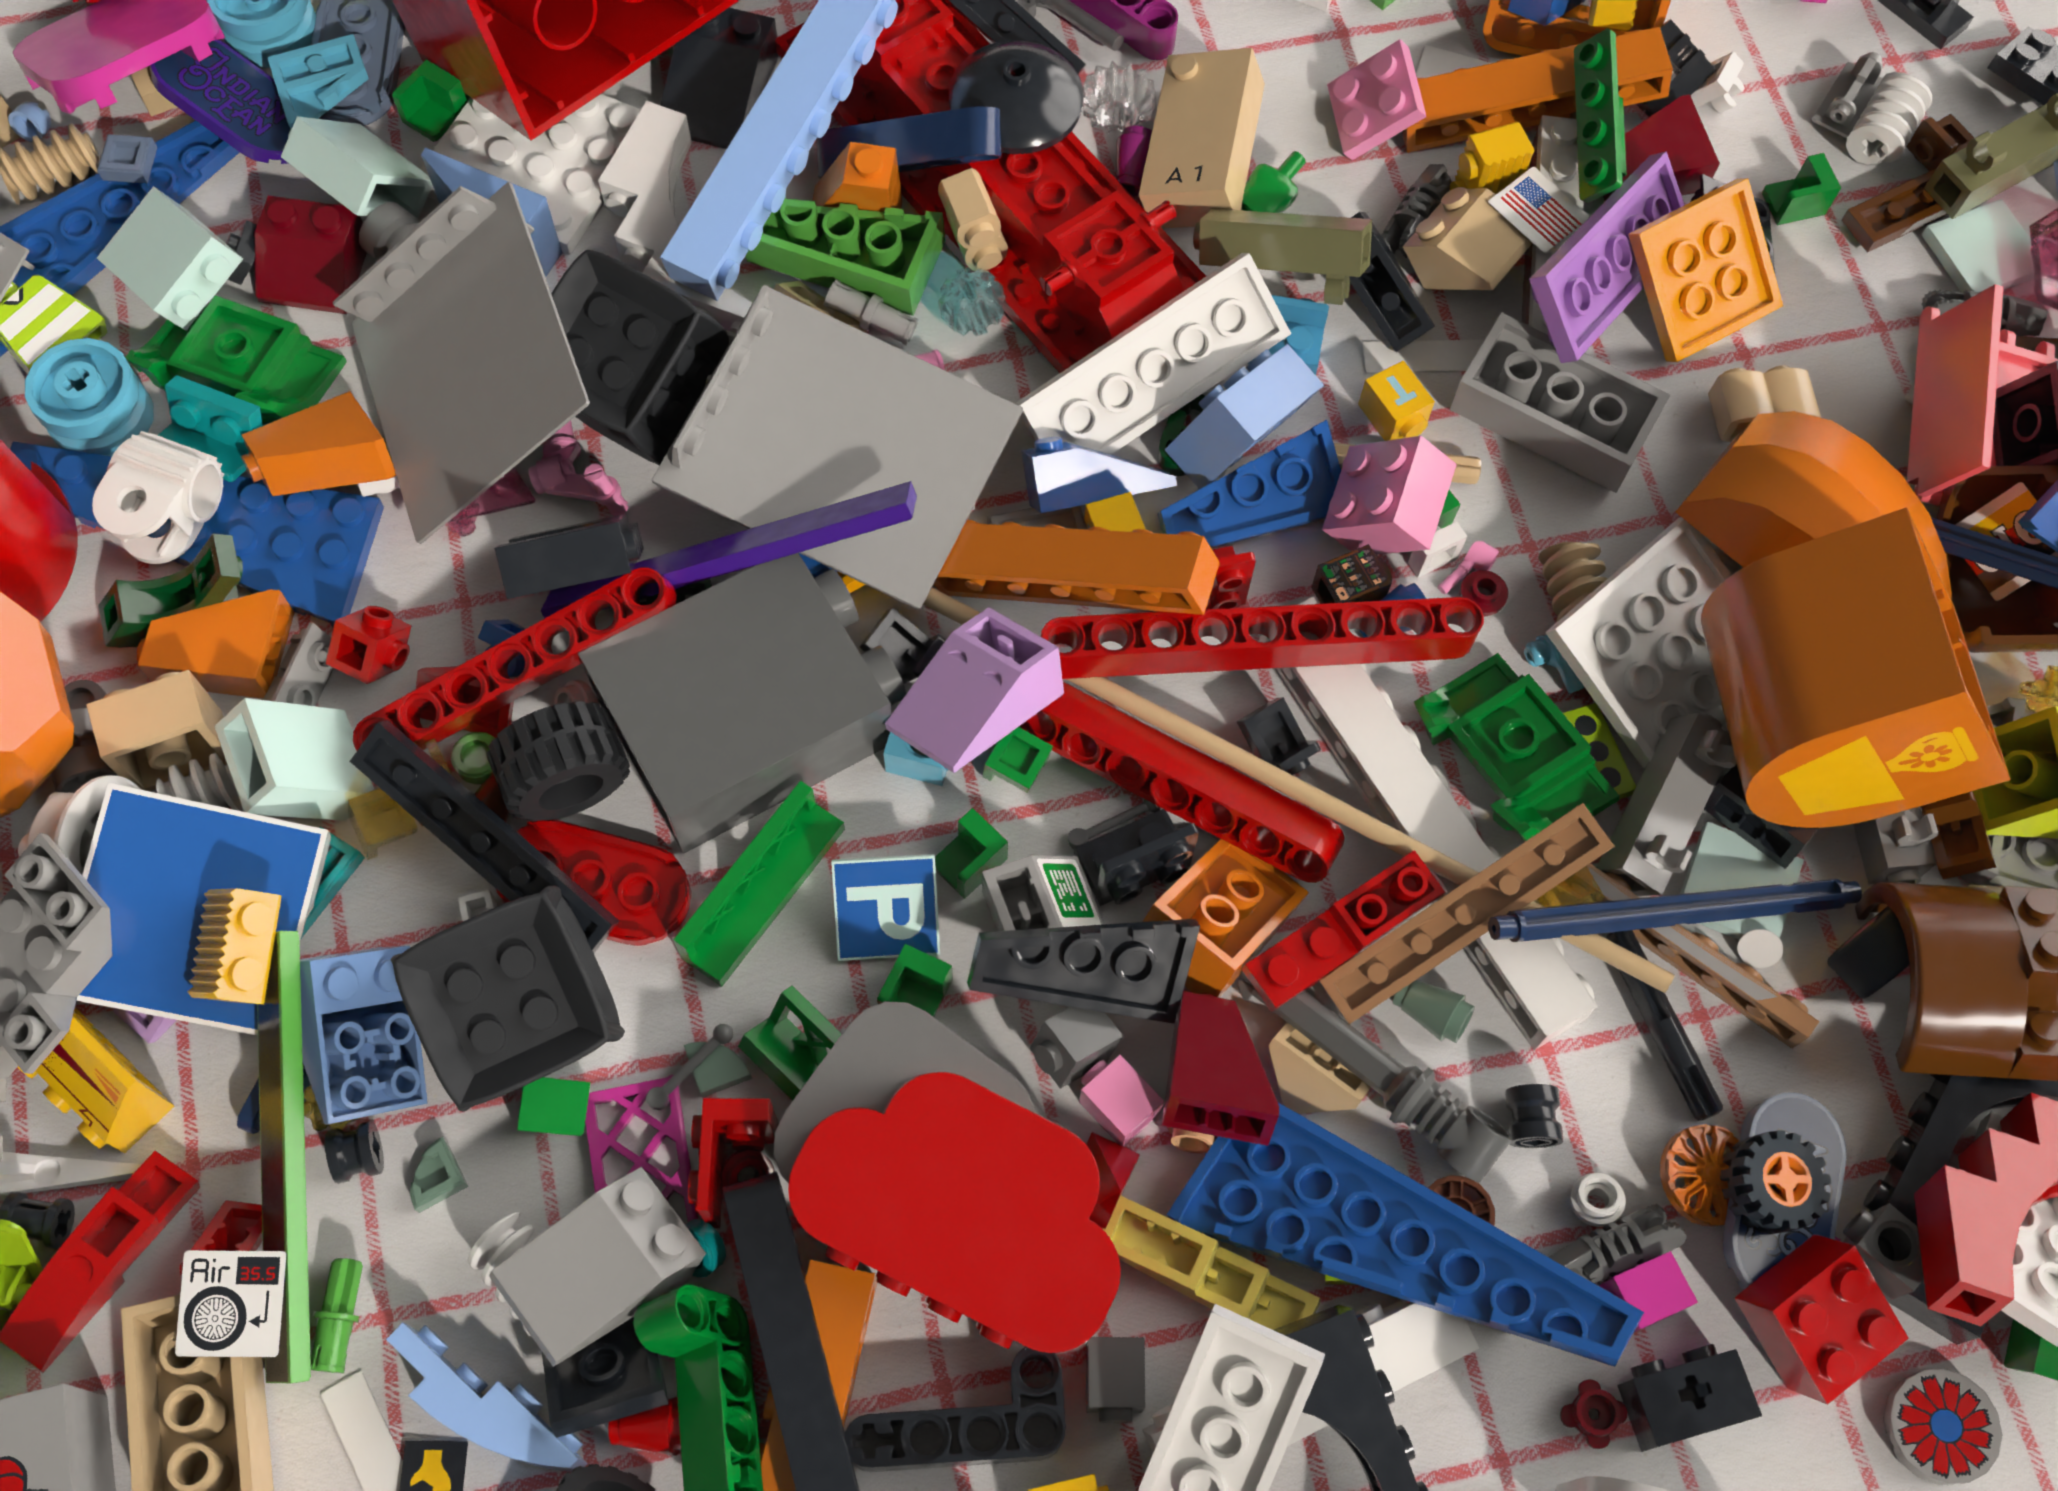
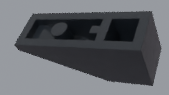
[1349,211,1435,352]

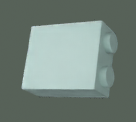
[281,116,432,219]
[97,186,243,331]
[214,698,376,821]

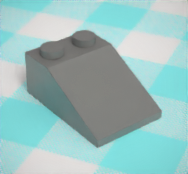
[489,1167,706,1367]

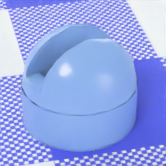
[8,102,51,142]

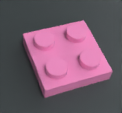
[1327,39,1427,161]

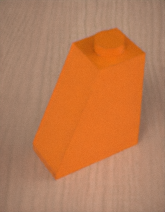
[812,142,903,212]
[241,391,396,496]
[137,589,295,698]

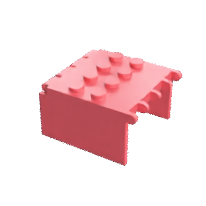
[1907,284,2058,506]

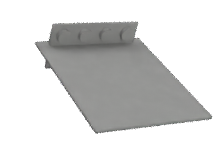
[333,182,590,544]
[652,285,1023,610]

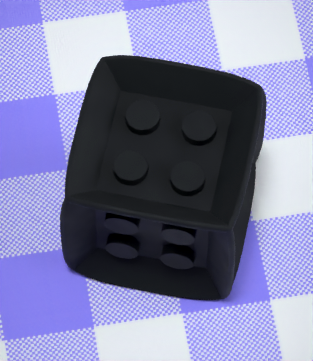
[551,250,729,466]
[391,886,625,1112]

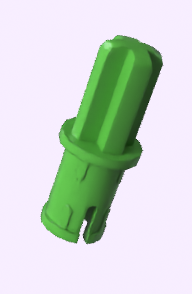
[310,1258,363,1374]

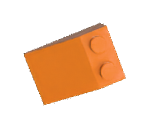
[1142,839,1309,998]

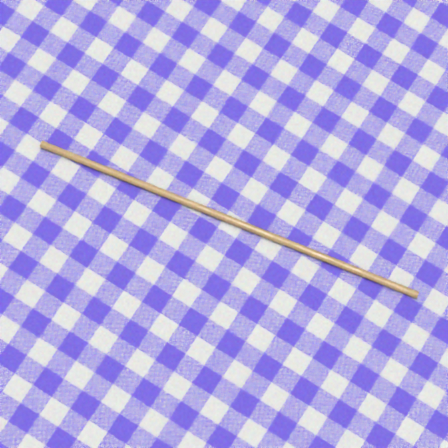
[923,588,1675,993]

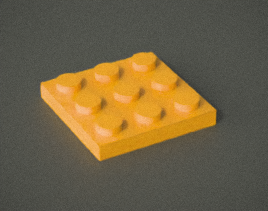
[1628,178,1783,362]

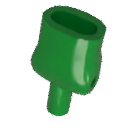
[1241,151,1306,213]

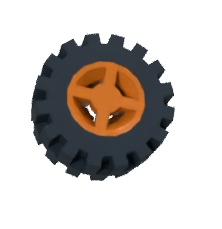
[1720,1130,1831,1233]

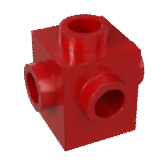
[325,605,412,684]

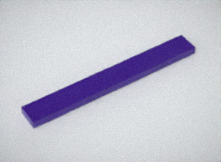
[540,481,917,619]

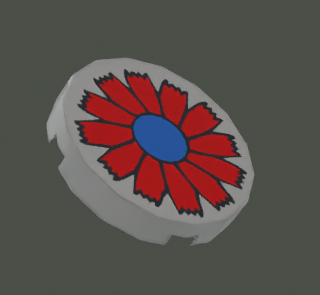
[1883,1369,2003,1485]

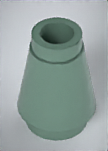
[1393,980,1475,1043]

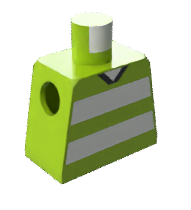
[0,275,108,375]

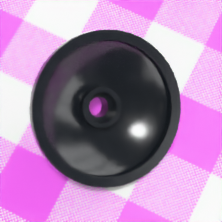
[949,40,1083,154]

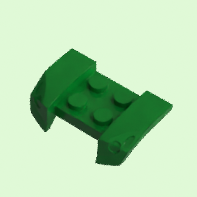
[126,295,347,423]
[1414,653,1620,841]

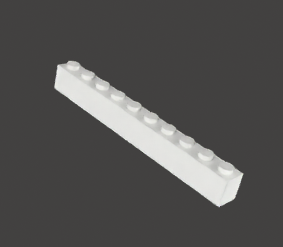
[1259,597,1598,1050]

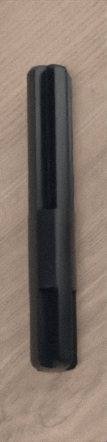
[1605,930,1723,1121]

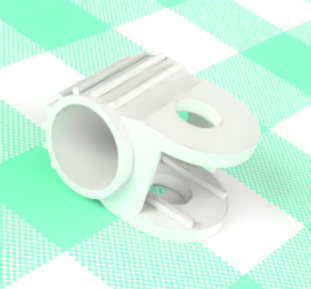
[92,431,224,564]

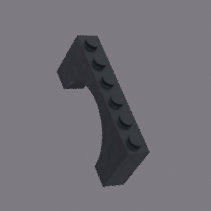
[1843,1074,2058,1345]
[1274,1304,1428,1491]

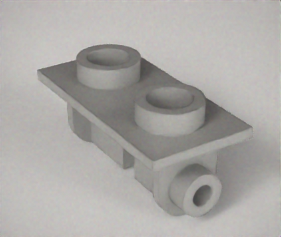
[1811,52,1883,138]
[261,622,334,706]

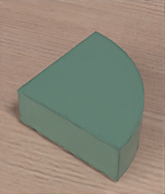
[684,1042,752,1098]
[410,1136,469,1213]

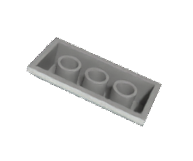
[1450,312,1670,493]

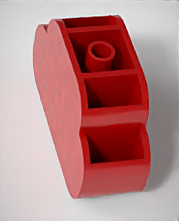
[788,1072,1121,1353]

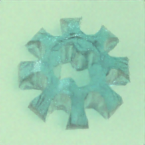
[938,267,1006,337]

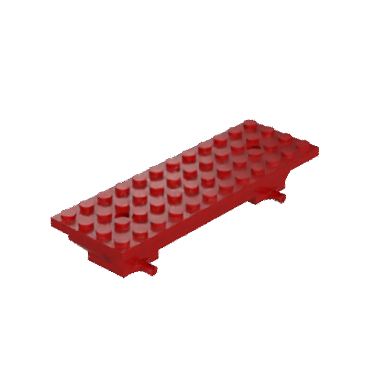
[775,0,1206,374]

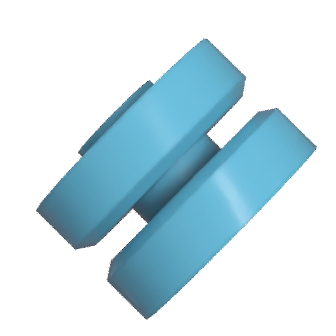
[206,0,316,68]
[25,338,154,456]

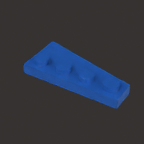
[1157,420,1341,548]

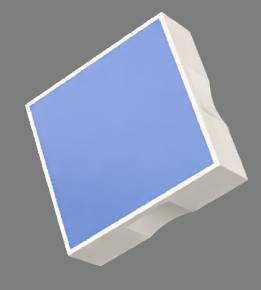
[76,783,331,1036]

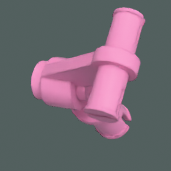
[528,420,628,516]

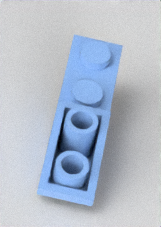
[386,1322,588,1472]

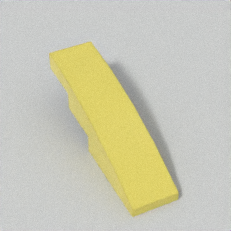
[1103,1196,1321,1330]

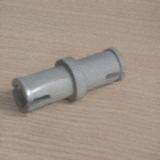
[824,279,919,346]

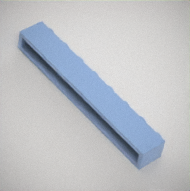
[660,0,898,301]

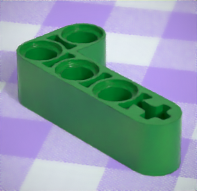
[634,1285,763,1491]

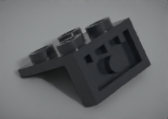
[1074,809,1199,906]

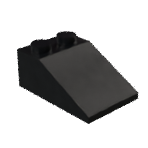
[660,7,779,149]

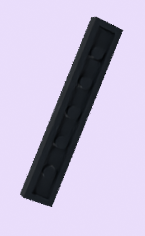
[349,720,619,953]

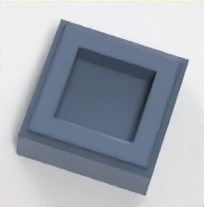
[97,134,157,183]

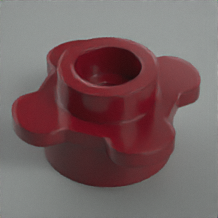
[1560,1379,1627,1449]

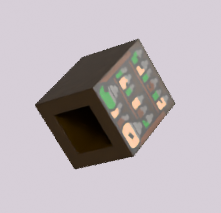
[1311,544,1392,604]

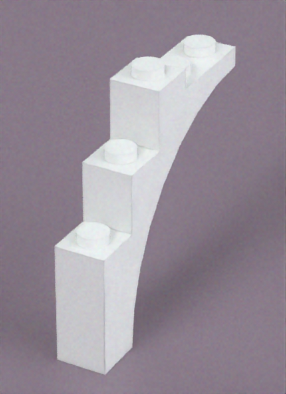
[598,101,753,334]

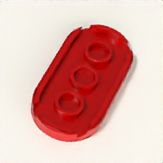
[495,819,692,946]

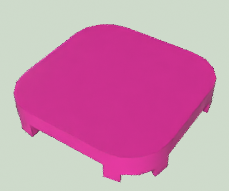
[13,0,225,114]

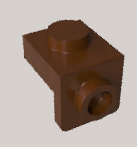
[1906,114,1974,171]
[1920,791,1997,880]

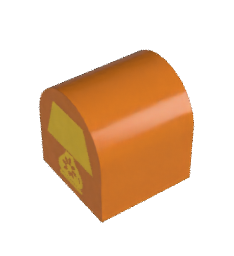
[1701,507,2011,828]

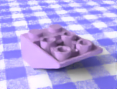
[885,607,1064,773]

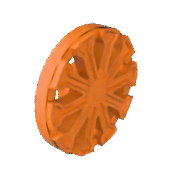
[1660,1124,1739,1227]

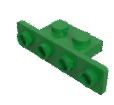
[1574,28,1627,203]

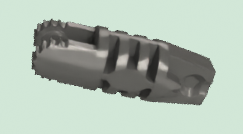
[1381,164,1452,258]
[1921,290,2048,336]
[1549,1204,1688,1284]

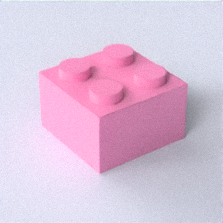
[1322,436,1457,555]

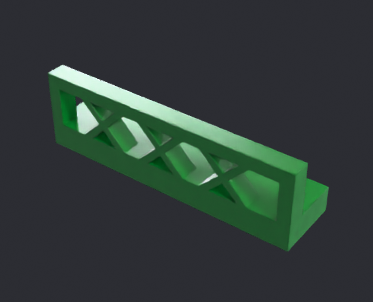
[673,780,845,987]
[738,986,842,1101]

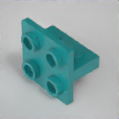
[158,375,277,482]

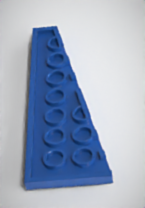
[0,120,240,357]
[10,441,384,628]
[1166,1102,1644,1367]

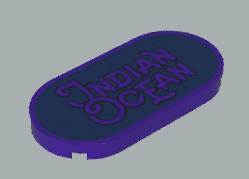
[149,39,291,164]

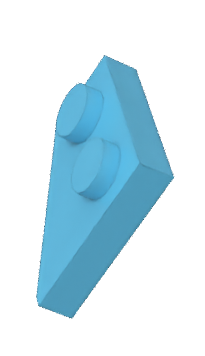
[267,34,369,129]

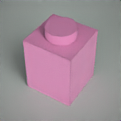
[1079,1055,1164,1147]

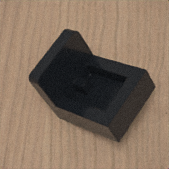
[859,607,946,684]
[1236,697,1321,775]

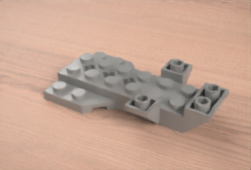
[0,833,112,1160]

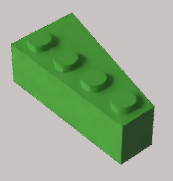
[745,198,946,316]

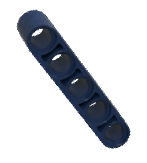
[816,106,1001,179]

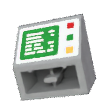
[982,855,1104,931]

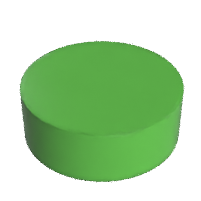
[451,732,495,784]

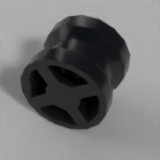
[325,1121,384,1184]

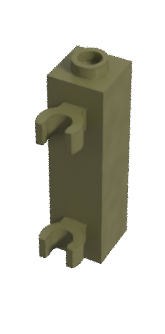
[1924,93,2058,220]
[1193,208,1372,305]

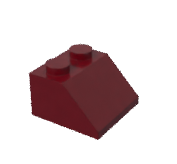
[255,195,367,314]

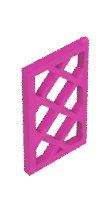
[585,1075,699,1224]

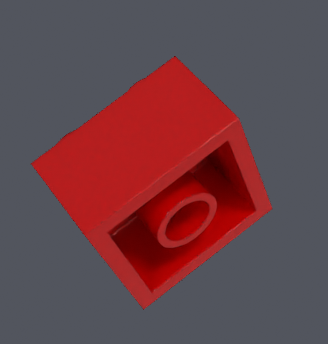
[1734,1234,1909,1405]

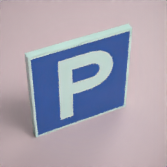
[831,854,940,961]

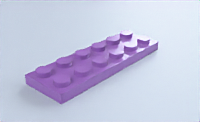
[1529,151,1684,363]

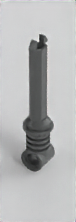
[1238,957,1512,1182]

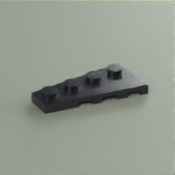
[967,919,1200,1024]

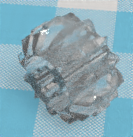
[1082,61,1155,133]

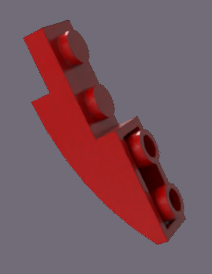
[1241,850,1445,1012]
[0,1151,200,1373]

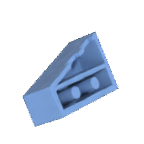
[1165,344,1324,489]

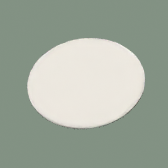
[1737,929,1783,968]

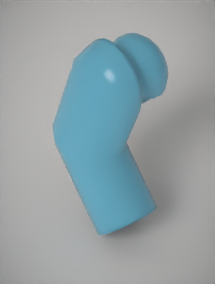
[1524,635,1585,694]

